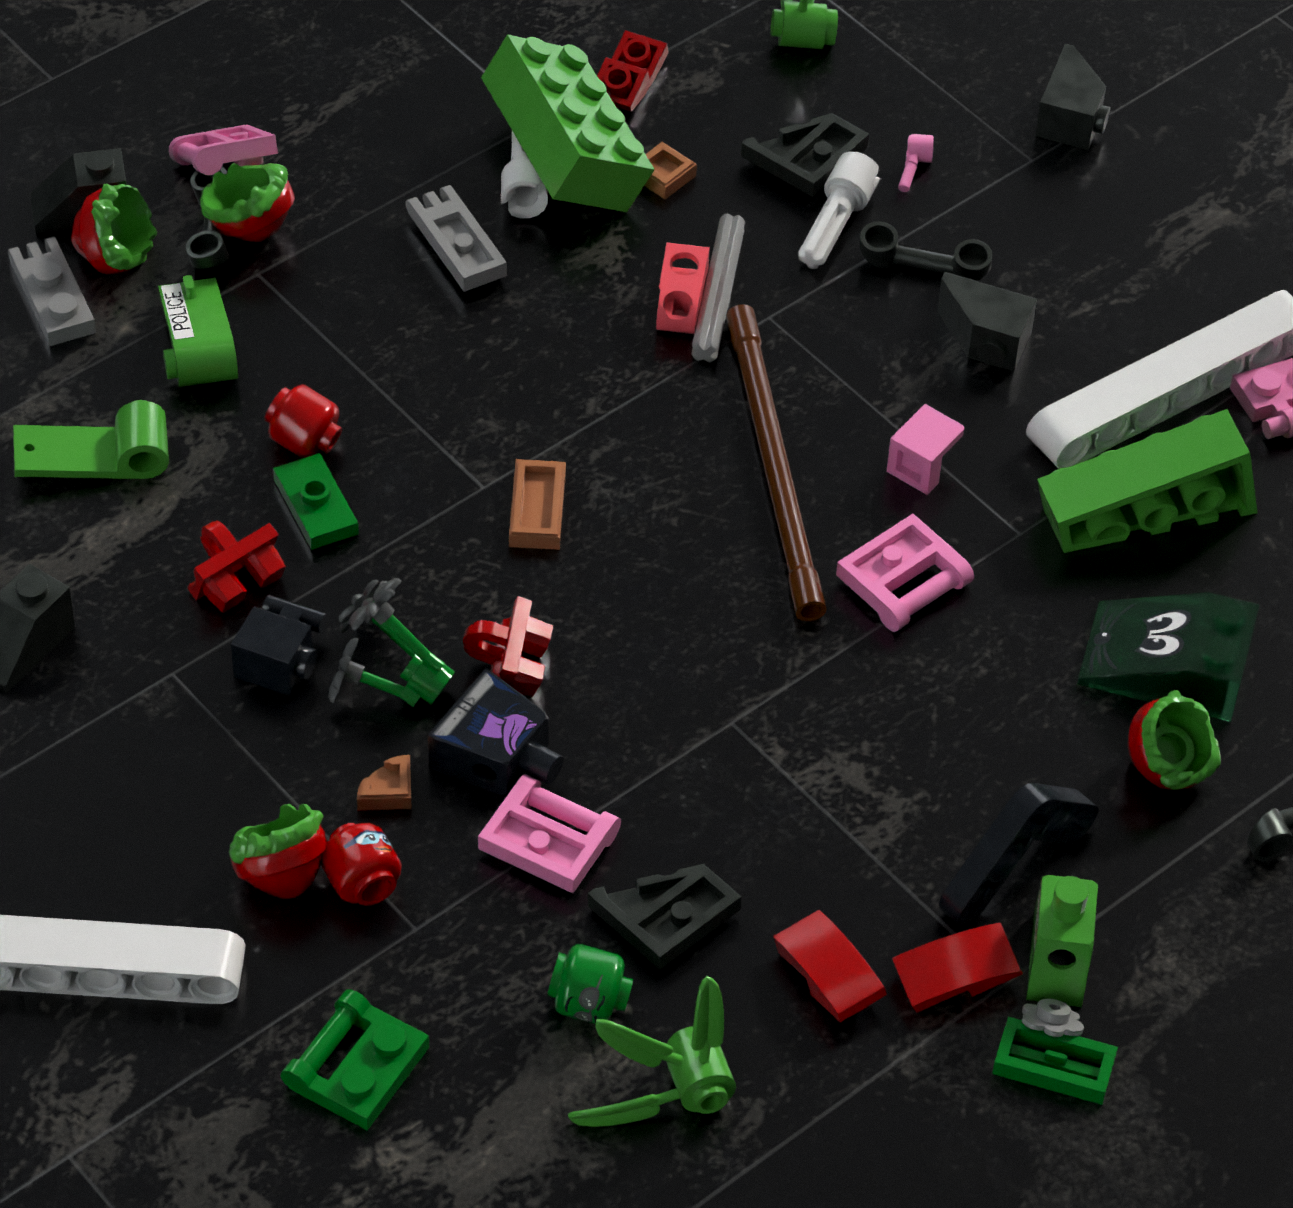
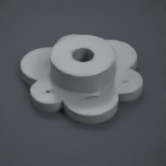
[1022,999,1084,1037]

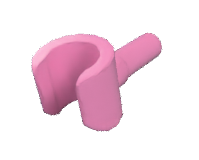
[898,134,934,192]

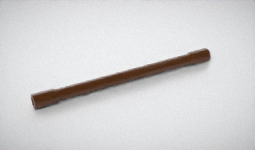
[726,304,827,621]

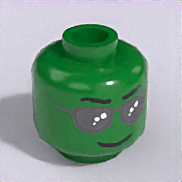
[547,944,633,1024]

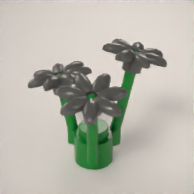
[328,578,456,707]

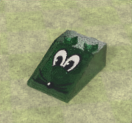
[1077,592,1259,722]

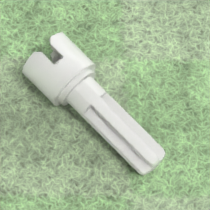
[501,131,548,218]
[798,151,881,269]

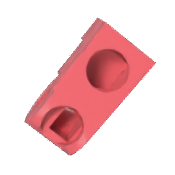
[656,242,710,334]

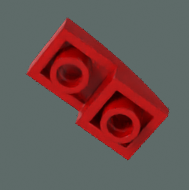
[597,30,668,112]
[773,910,887,1022]
[892,923,1023,1013]

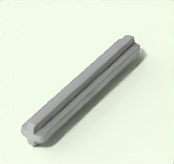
[691,213,745,362]

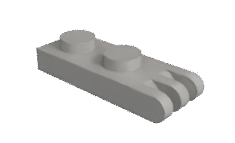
[406,185,507,292]
[8,237,96,346]

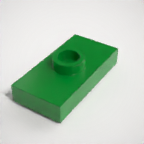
[273,453,359,550]

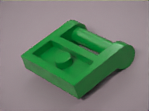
[280,989,429,1131]

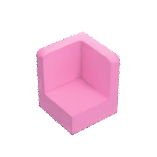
[886,404,964,495]

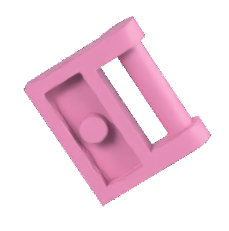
[169,125,278,175]
[836,514,974,632]
[478,774,621,893]

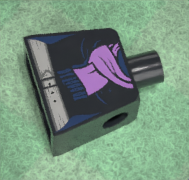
[428,669,564,795]

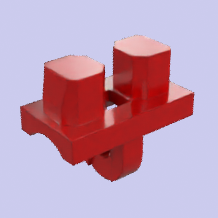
[187,520,286,613]
[463,596,553,697]

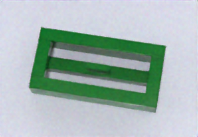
[992,1016,1118,1105]

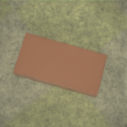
[509,459,566,550]

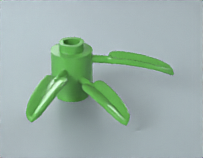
[771,0,838,49]
[568,976,736,1127]

